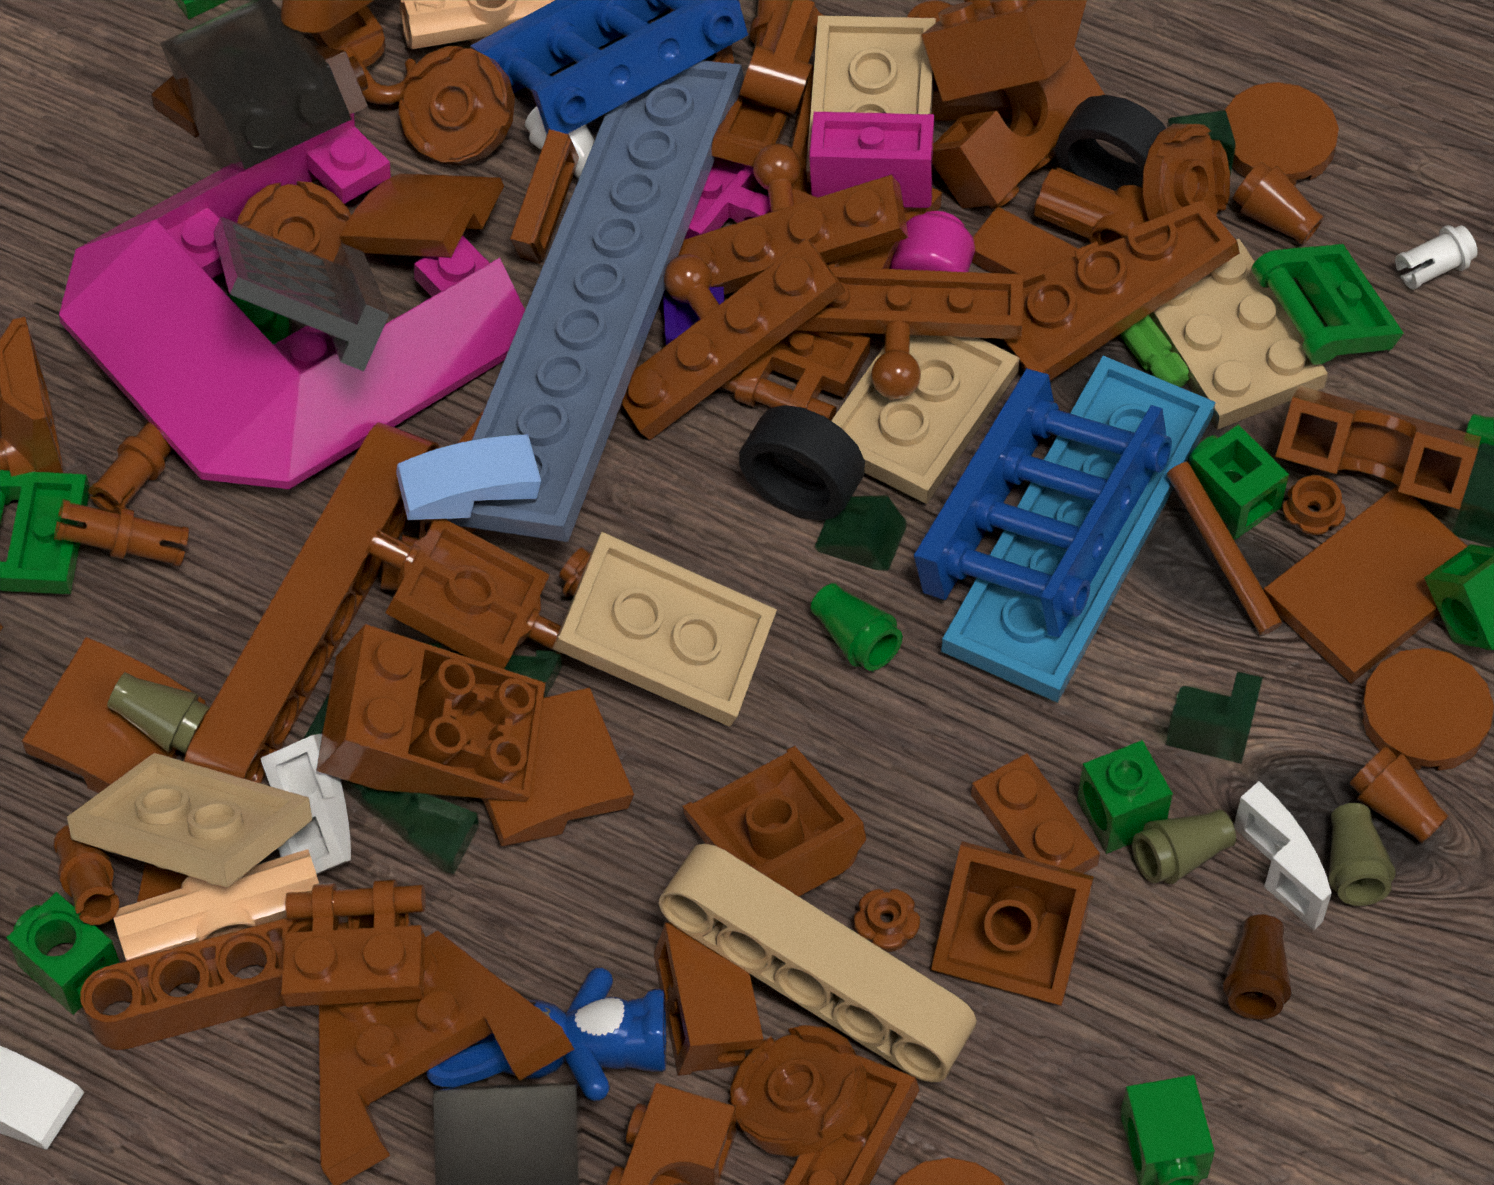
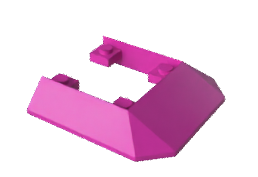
[59,113,525,489]

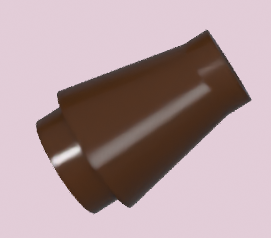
[1223,914,1292,1019]

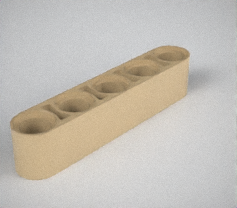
[659,844,977,1083]

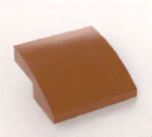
[339,174,504,257]
[22,637,207,793]
[483,688,634,846]

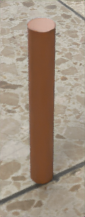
[1166,462,1282,636]

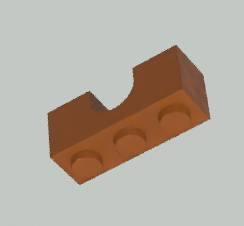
[932,47,1105,209]
[1275,385,1481,510]
[607,1083,736,1185]

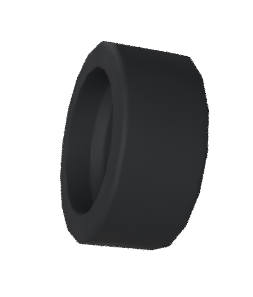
[1055,95,1166,191]
[739,405,865,521]

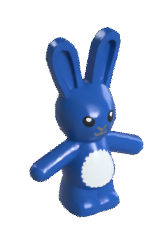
[426,968,667,1101]

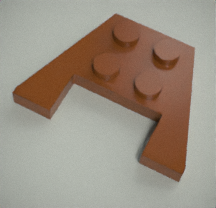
[319,930,574,1185]

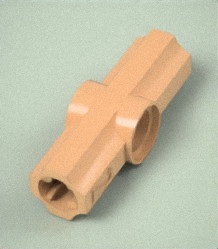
[400,0,555,49]
[113,849,319,961]

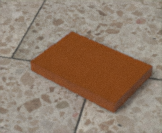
[1264,486,1467,684]

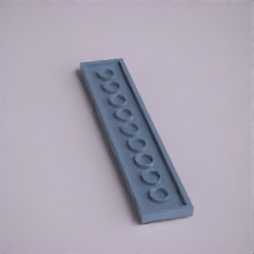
[447,60,744,542]

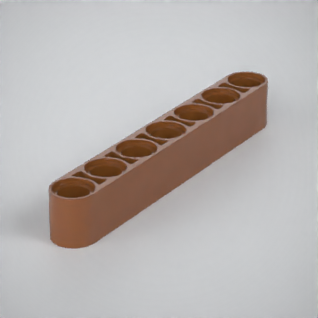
[184,422,439,783]

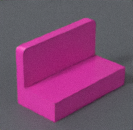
[809,111,934,208]

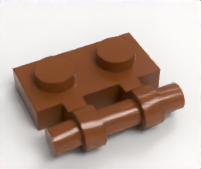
[720,330,870,421]
[281,879,426,1007]

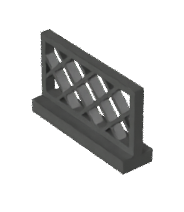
[214,217,389,371]

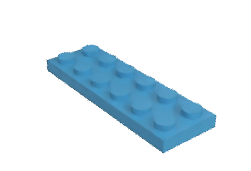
[941,356,1216,703]

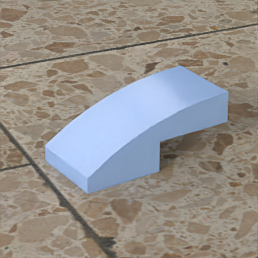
[396,434,541,520]

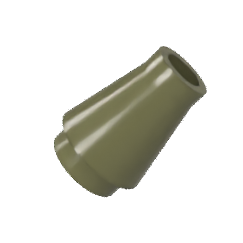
[107,672,210,754]
[1329,803,1396,906]
[1132,809,1236,884]

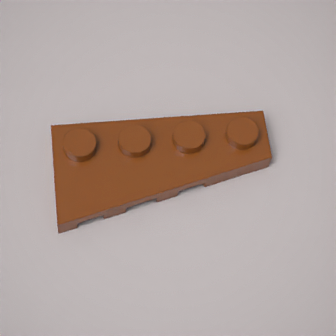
[1000,200,1240,381]

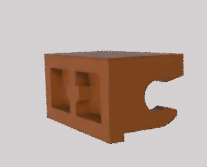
[654,922,764,1076]

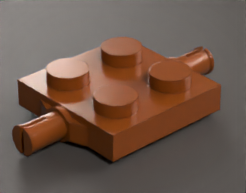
[365,519,562,669]

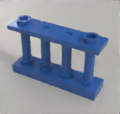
[470,0,748,135]
[914,368,1172,638]

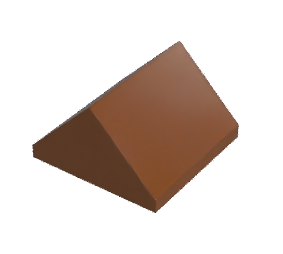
[931,841,1094,1006]

